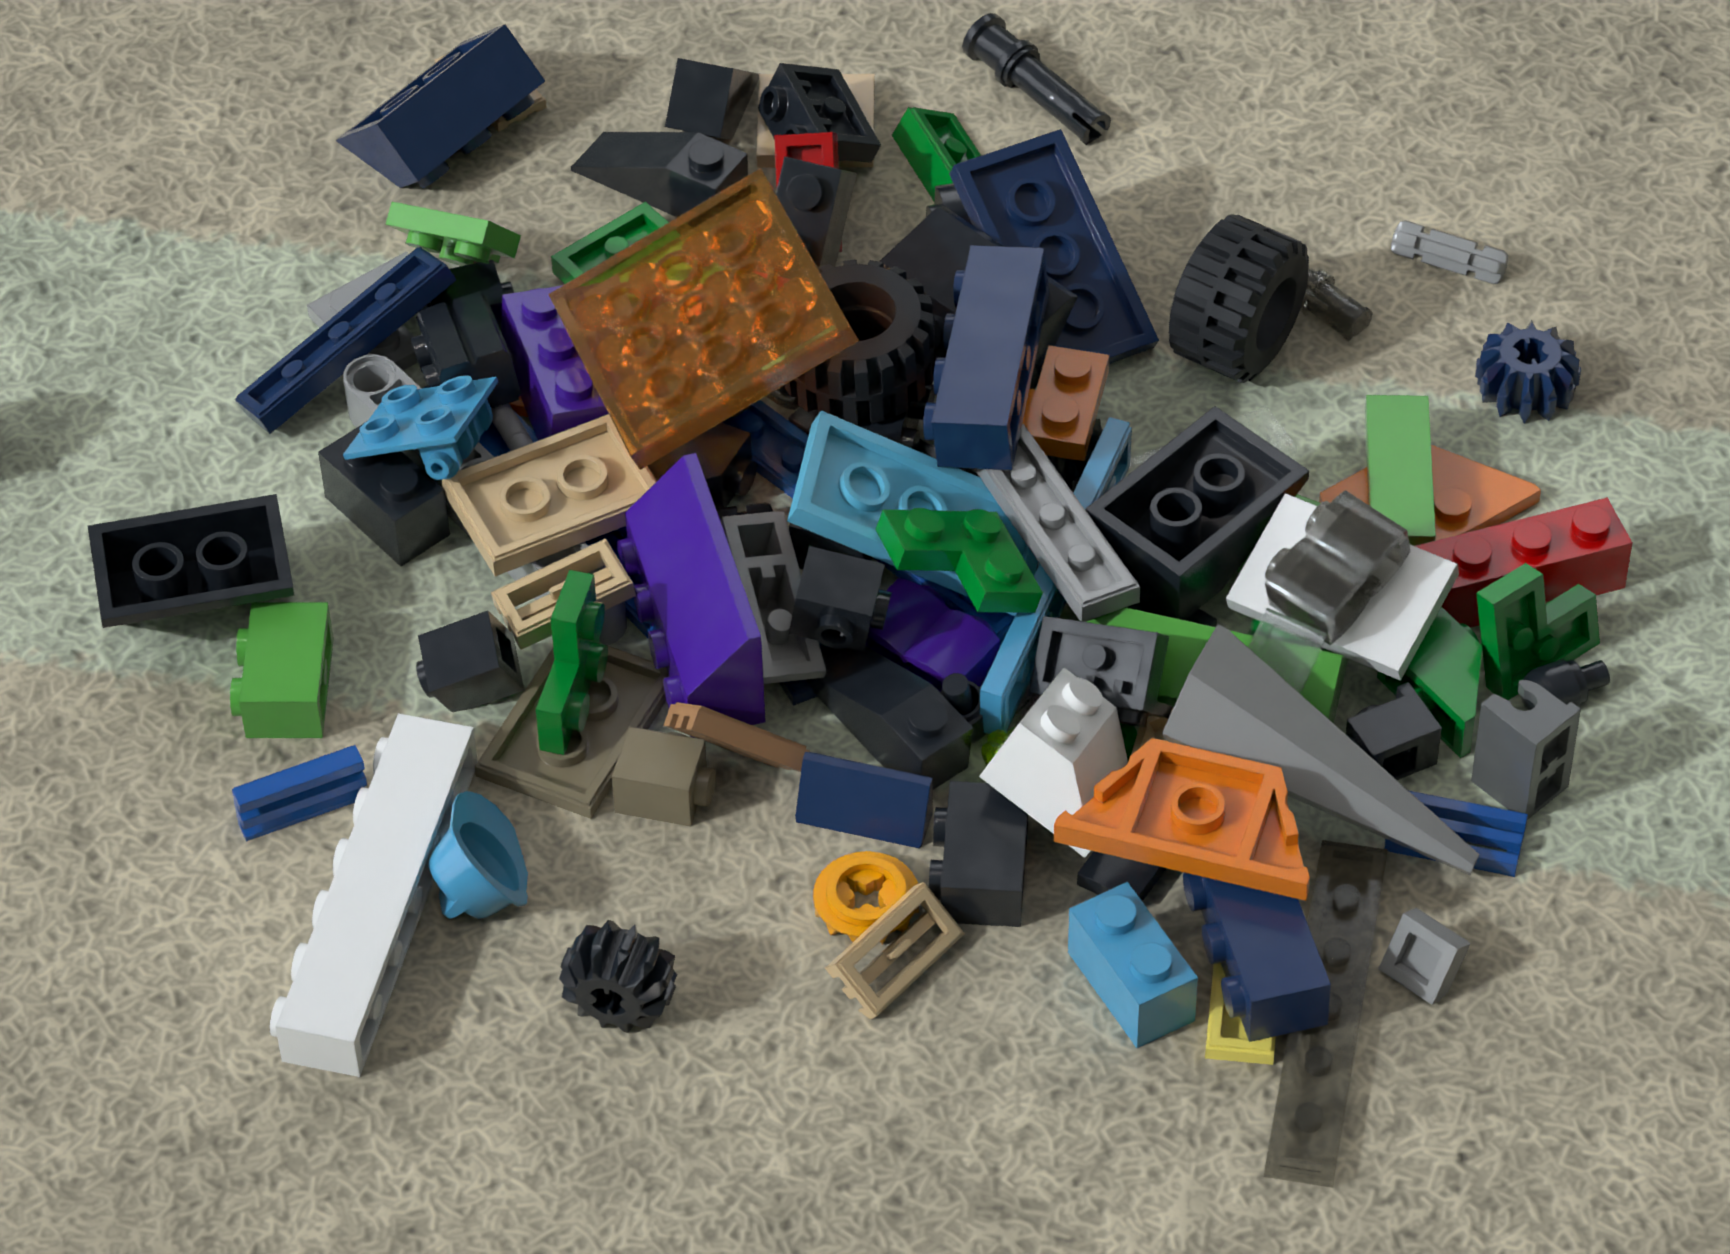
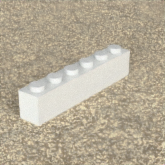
[270,713,478,1077]

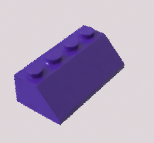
[617,453,766,738]

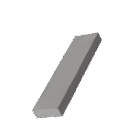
[974,424,1140,622]

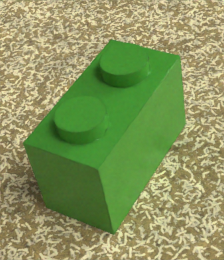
[230,602,334,738]

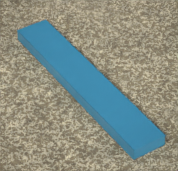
[980,417,1132,737]

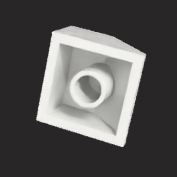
[979,668,1128,858]

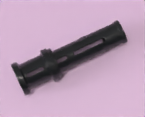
[962,13,1111,145]

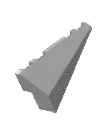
[1162,625,1479,875]

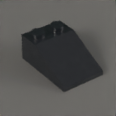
[1085,406,1309,620]

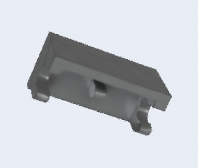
[1471,680,1581,820]

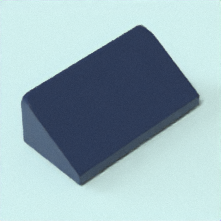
[795,752,933,849]

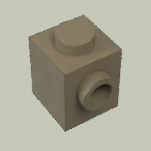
[612,726,716,826]

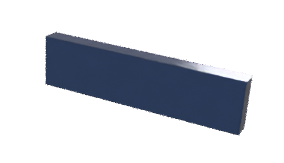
[234,247,456,434]

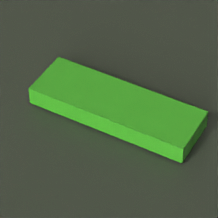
[1365,395,1436,546]

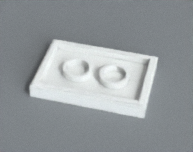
[1226,493,1459,681]

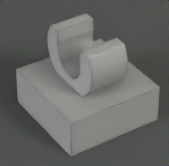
[1378,908,1471,1005]

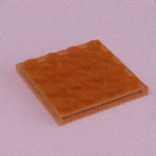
[548,168,859,470]

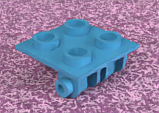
[343,376,498,480]

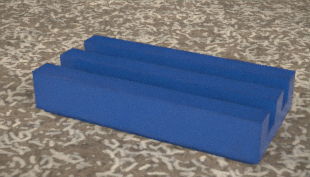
[232,745,367,841]
[1384,790,1528,877]

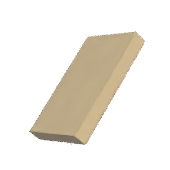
[442,413,657,576]

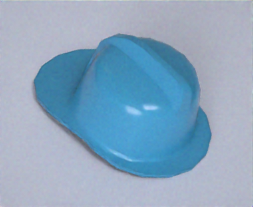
[428,791,528,919]

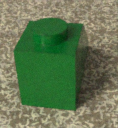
[1377,607,1482,759]

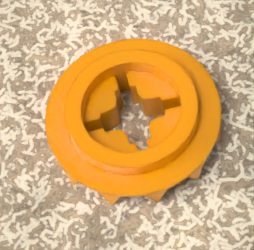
[813,851,919,945]

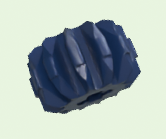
[1475,320,1581,424]

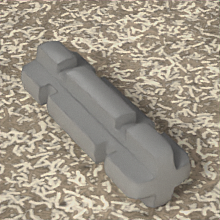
[1391,220,1508,284]

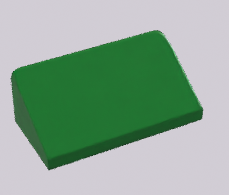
[892,107,981,202]

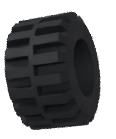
[1168,214,1309,383]
[777,259,936,425]

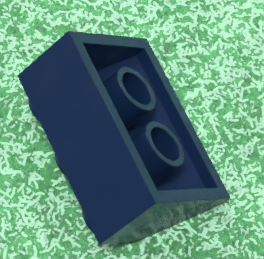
[336,24,545,188]

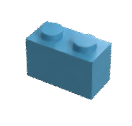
[1068,882,1198,1048]

